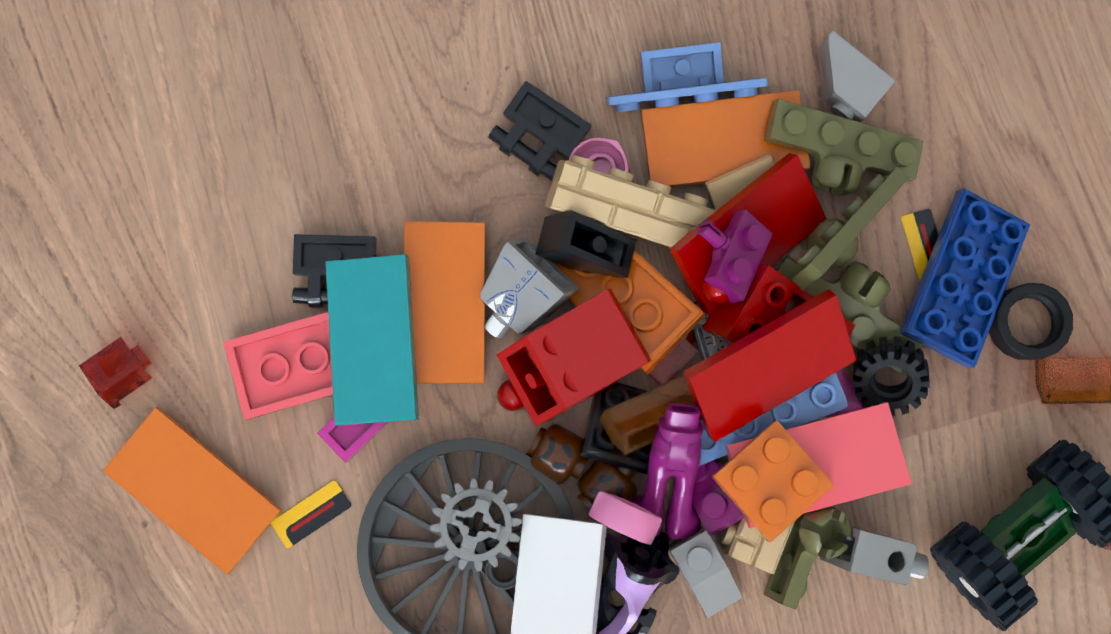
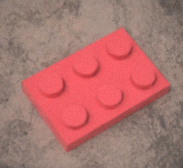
[223,312,333,420]

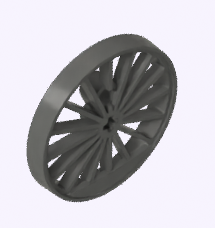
[357,438,575,634]

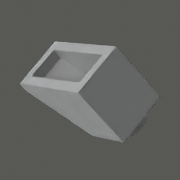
[820,31,896,122]
[669,526,743,618]

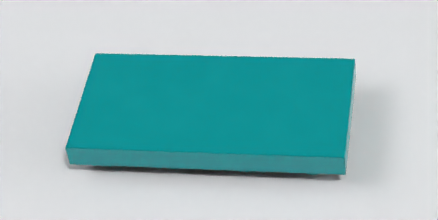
[325,254,419,426]

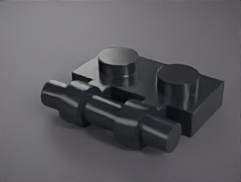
[488,81,591,181]
[292,234,377,308]

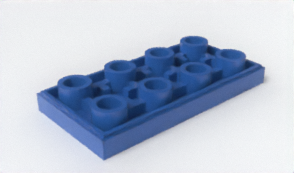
[900,188,1030,368]

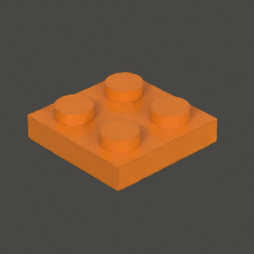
[711,420,834,542]

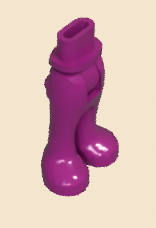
[631,403,703,539]

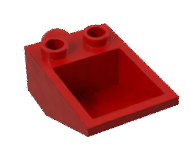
[702,263,856,345]
[496,289,652,426]

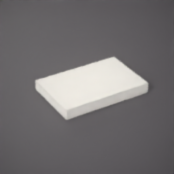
[511,514,607,634]

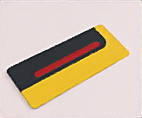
[901,209,938,282]
[271,480,351,548]

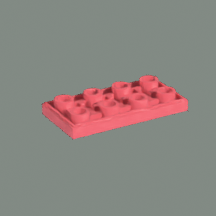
[725,402,912,528]

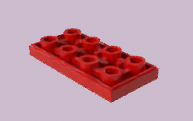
[669,153,827,315]
[683,289,856,442]

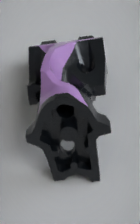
[596,531,680,634]

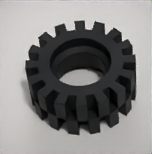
[853,336,930,416]

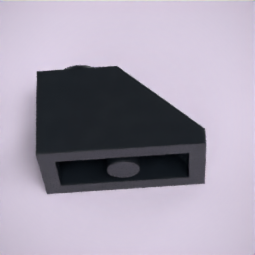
[535,210,637,279]

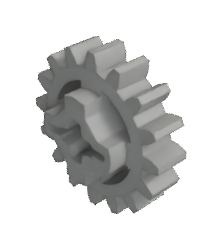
[430,479,522,572]

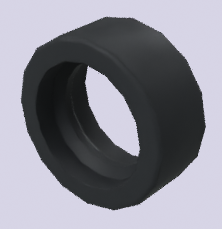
[989,283,1073,360]

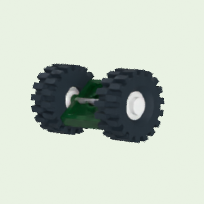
[930,440,1111,631]

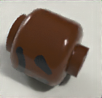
[526,424,589,485]
[577,461,637,510]

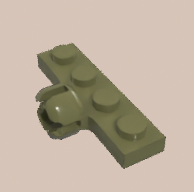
[764,99,924,195]
[791,167,909,291]
[777,255,923,375]
[763,505,853,610]

